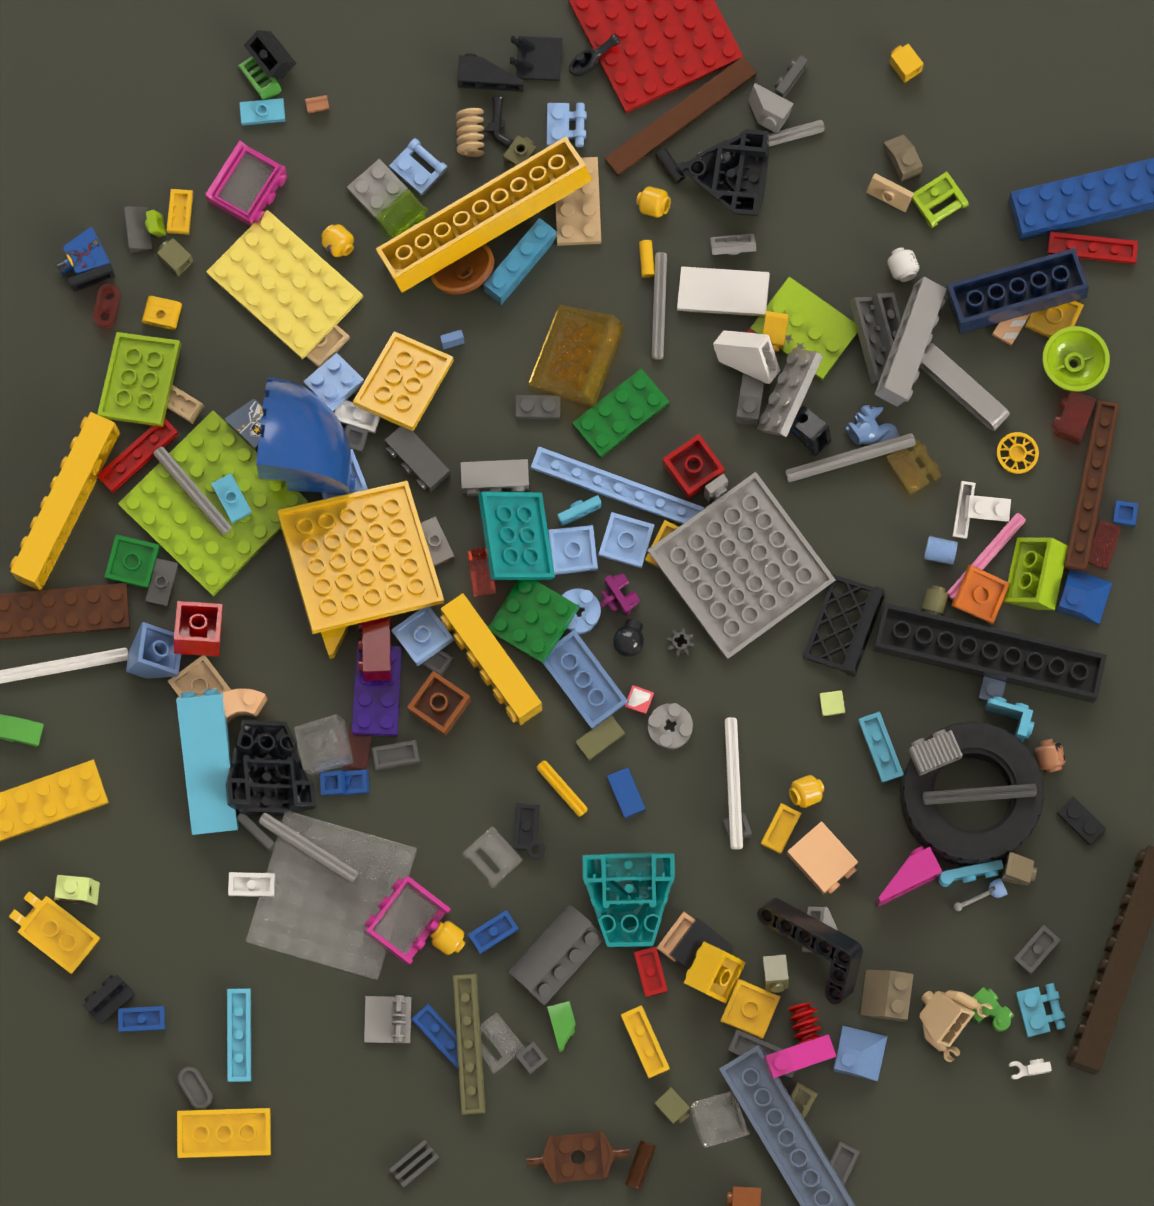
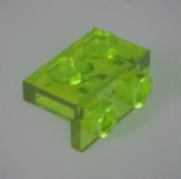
[374,189,428,238]

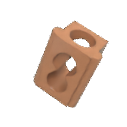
[305,95,330,113]

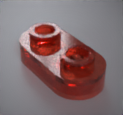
[93,283,121,328]

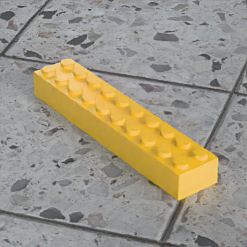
[376,137,592,293]

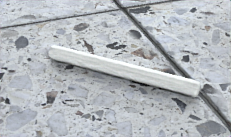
[0,648,129,684]
[725,717,743,850]

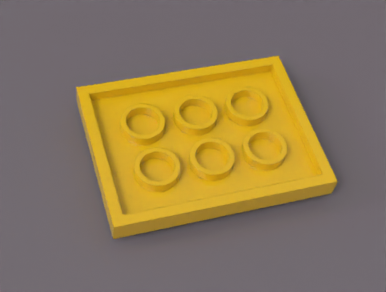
[353,331,454,431]

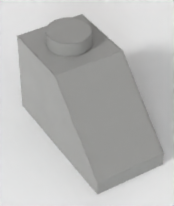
[748,83,794,133]

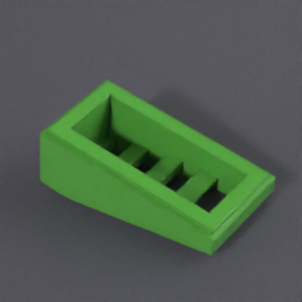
[238,56,282,100]

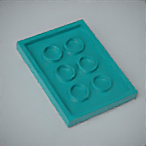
[478,492,555,580]

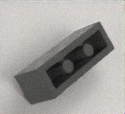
[385,426,451,493]

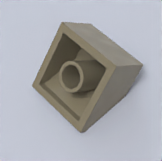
[860,970,914,1022]

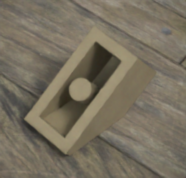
[883,134,923,182]
[1001,852,1037,886]

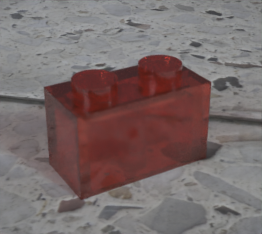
[1052,391,1096,445]

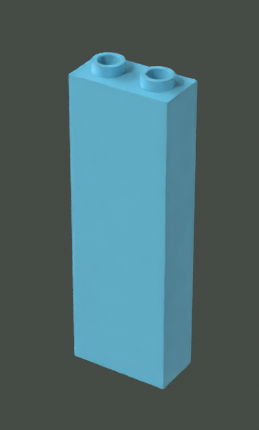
[176,689,239,835]

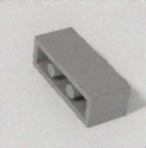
[461,459,529,496]

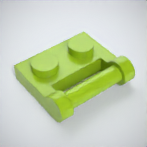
[912,172,969,228]

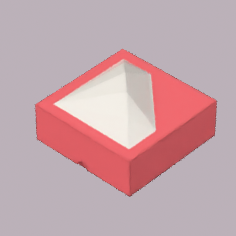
[625,685,654,715]

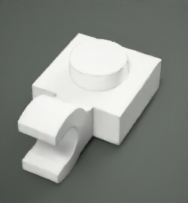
[1009,1059,1052,1080]

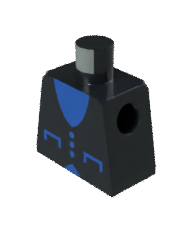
[790,406,831,456]

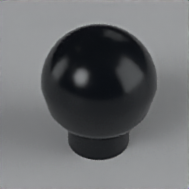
[613,619,644,657]

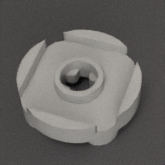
[648,703,693,749]

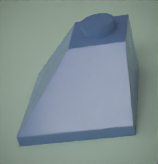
[126,622,181,679]
[832,1026,888,1081]

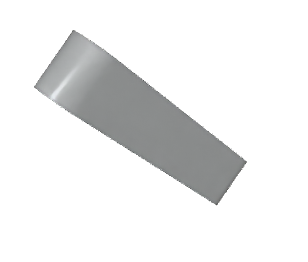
[919,343,1010,431]

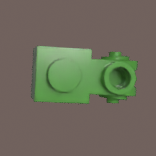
[971,987,1014,1032]

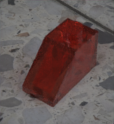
[467,548,496,596]

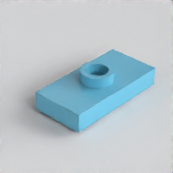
[240,98,286,126]
[211,473,252,524]
[558,495,601,526]

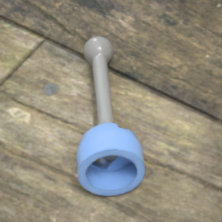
[953,878,1008,911]

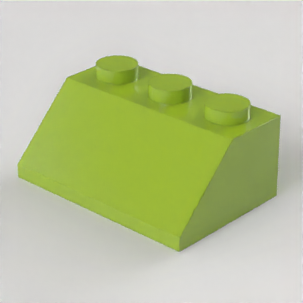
[1003,538,1068,610]

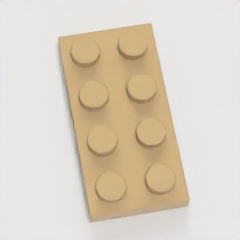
[556,157,601,246]

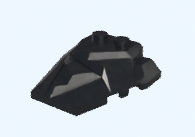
[226,720,316,816]

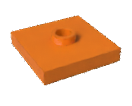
[951,565,1010,624]

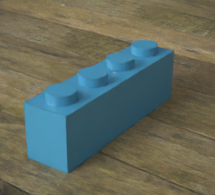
[483,218,557,305]

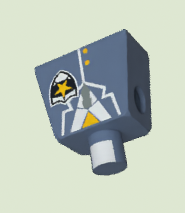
[225,399,263,452]

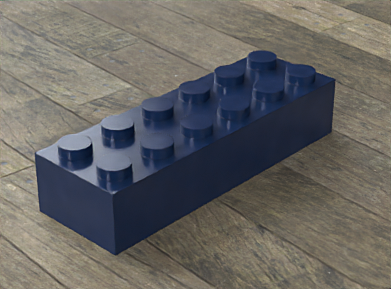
[946,248,1089,334]

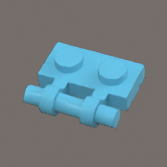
[1015,983,1066,1038]

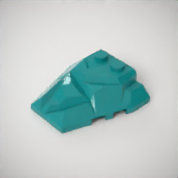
[582,853,675,947]

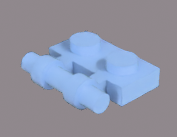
[547,103,587,147]

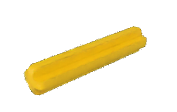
[537,760,588,817]

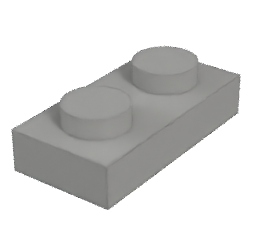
[704,474,728,503]

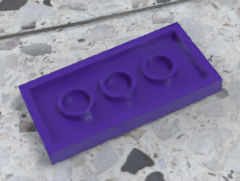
[352,645,402,736]

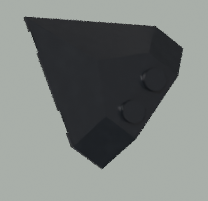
[676,129,769,216]

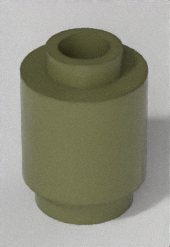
[921,585,949,616]

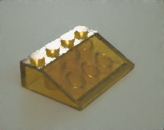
[528,305,625,407]

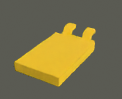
[9,891,101,974]

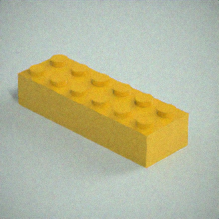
[440,593,542,726]

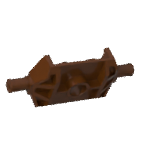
[526,1131,630,1183]

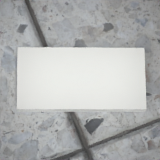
[677,267,770,317]

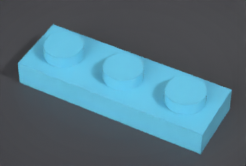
[858,711,903,784]

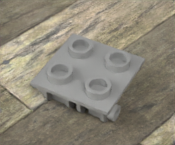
[364,995,411,1043]

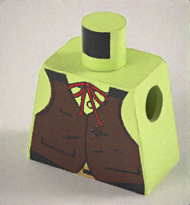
[54,875,100,906]

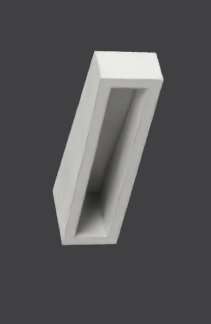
[952,481,976,539]

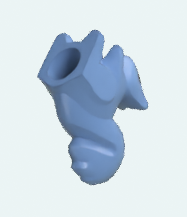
[845,405,899,445]

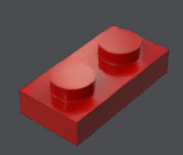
[634,947,668,998]

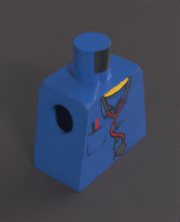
[56,227,113,275]

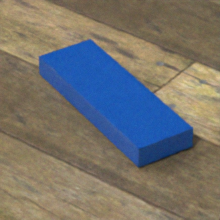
[411,1004,459,1070]

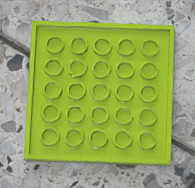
[118,410,308,597]

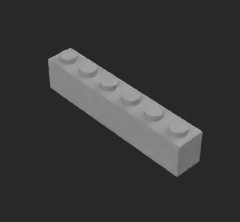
[874,277,946,407]

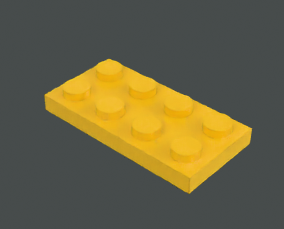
[177,1108,271,1158]

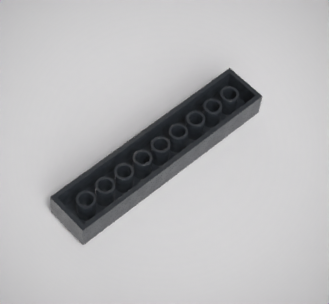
[873,603,1107,703]

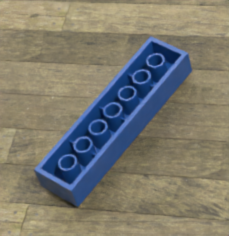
[1008,158,1154,241]

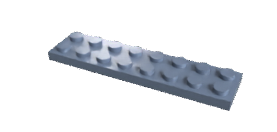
[719,1044,856,1206]

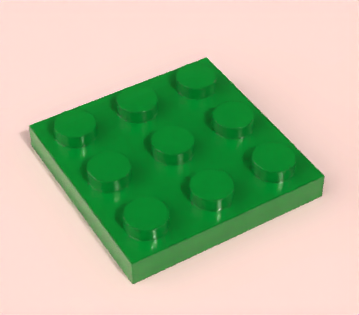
[488,580,580,664]

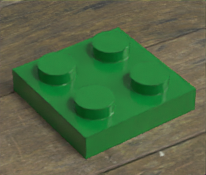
[104,535,160,589]

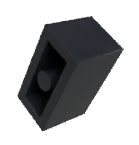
[244,30,296,78]

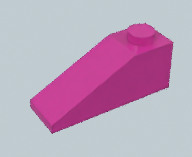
[763,1034,836,1079]

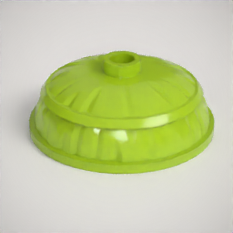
[1042,326,1110,392]

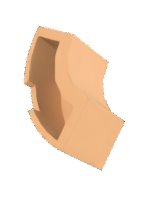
[224,689,268,724]

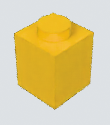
[889,43,924,83]

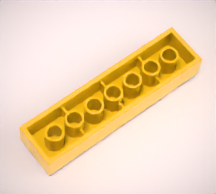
[10,412,120,591]

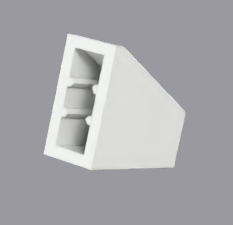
[713,330,780,384]

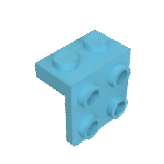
[984,696,1034,743]

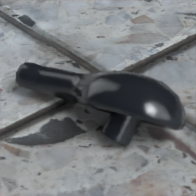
[569,34,620,76]

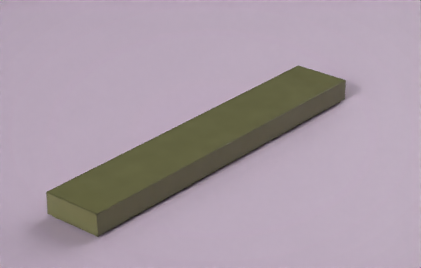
[453,974,486,1115]

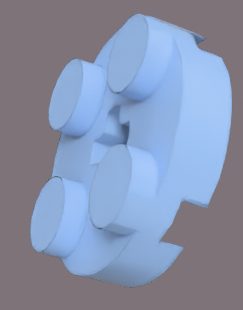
[562,588,601,634]

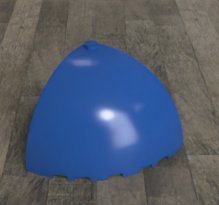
[256,377,356,495]

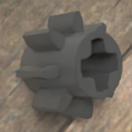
[667,628,695,657]

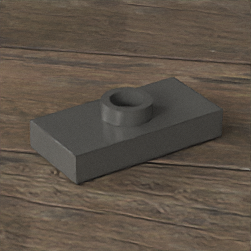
[145,558,179,607]

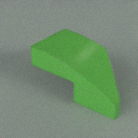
[547,1001,576,1052]

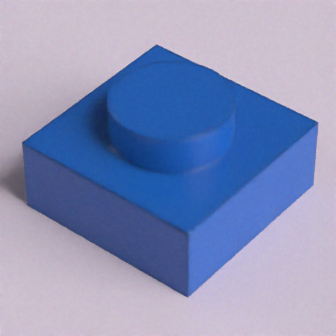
[1112,500,1138,527]

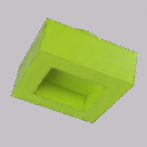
[145,210,166,238]

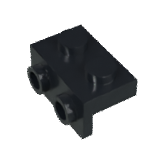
[83,975,135,1024]

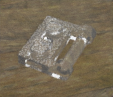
[462,826,523,888]
[480,1012,525,1074]

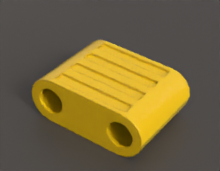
[142,296,182,330]

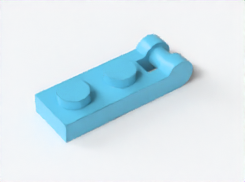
[938,860,1004,887]

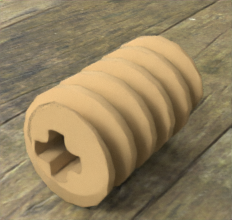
[456,108,484,157]

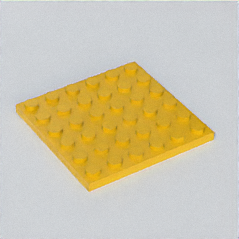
[277,481,444,634]

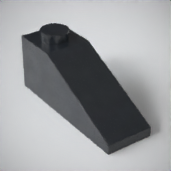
[457,53,524,92]

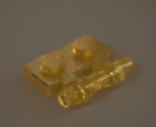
[886,439,942,495]

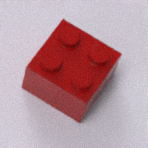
[662,434,725,500]
[174,601,223,656]

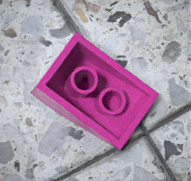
[875,846,942,907]

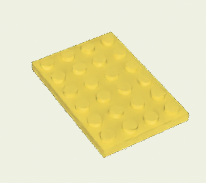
[206,210,363,360]

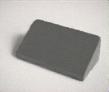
[124,206,153,253]

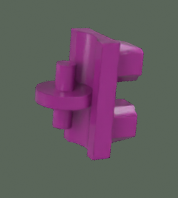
[600,573,640,617]

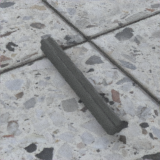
[923,784,1037,805]

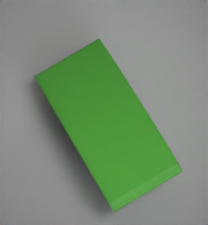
[0,714,44,747]

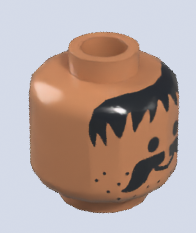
[1034,739,1066,773]

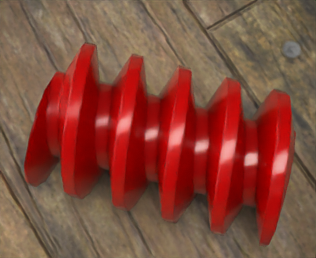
[788,1002,823,1046]

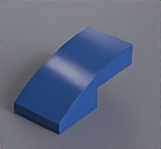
[320,769,370,796]

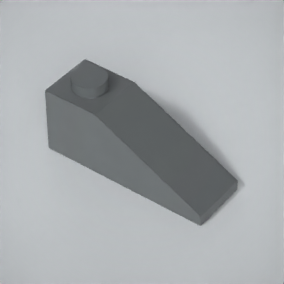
[735,373,764,426]

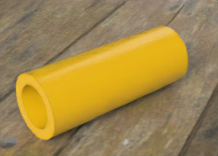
[639,240,655,278]

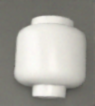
[887,248,920,282]

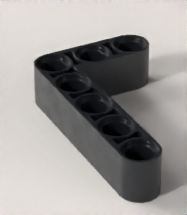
[757,898,863,1004]

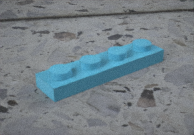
[227,988,251,1082]

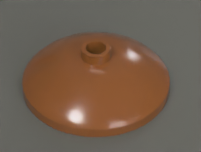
[430,244,494,295]

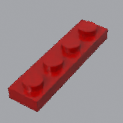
[1047,232,1138,265]
[96,419,179,493]

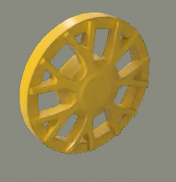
[996,432,1039,474]

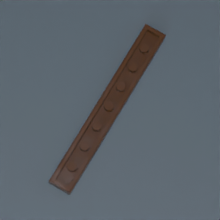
[605,56,757,176]
[1064,400,1120,573]

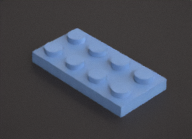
[544,630,629,729]

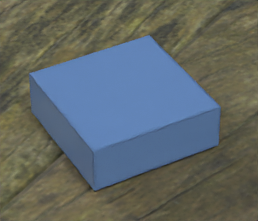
[440,330,464,350]

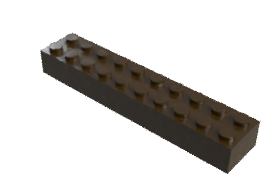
[1066,845,1154,1075]

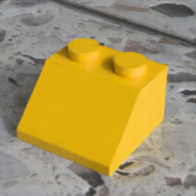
[684,941,746,1004]

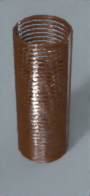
[625,1140,656,1190]

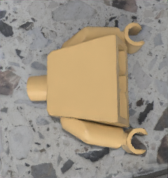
[920,990,993,1062]

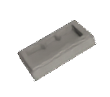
[710,234,756,255]
[421,516,455,567]

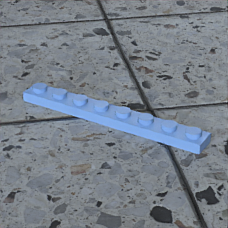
[531,447,705,525]

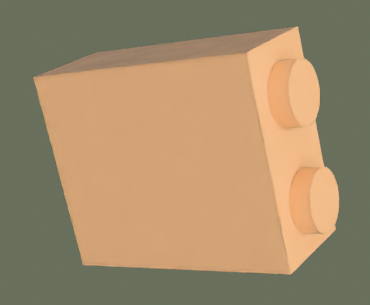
[787,821,858,895]

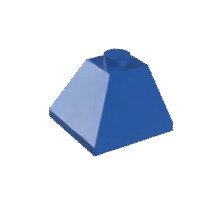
[1056,570,1112,625]

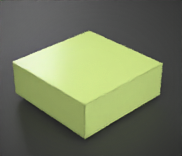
[819,690,845,717]

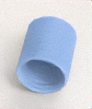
[924,536,958,565]

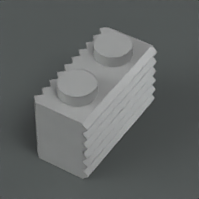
[909,729,963,776]

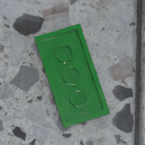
[572,369,669,458]

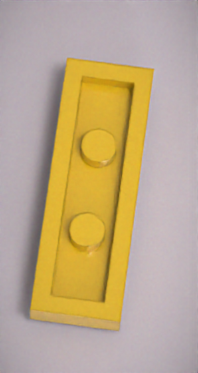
[621,1005,670,1078]

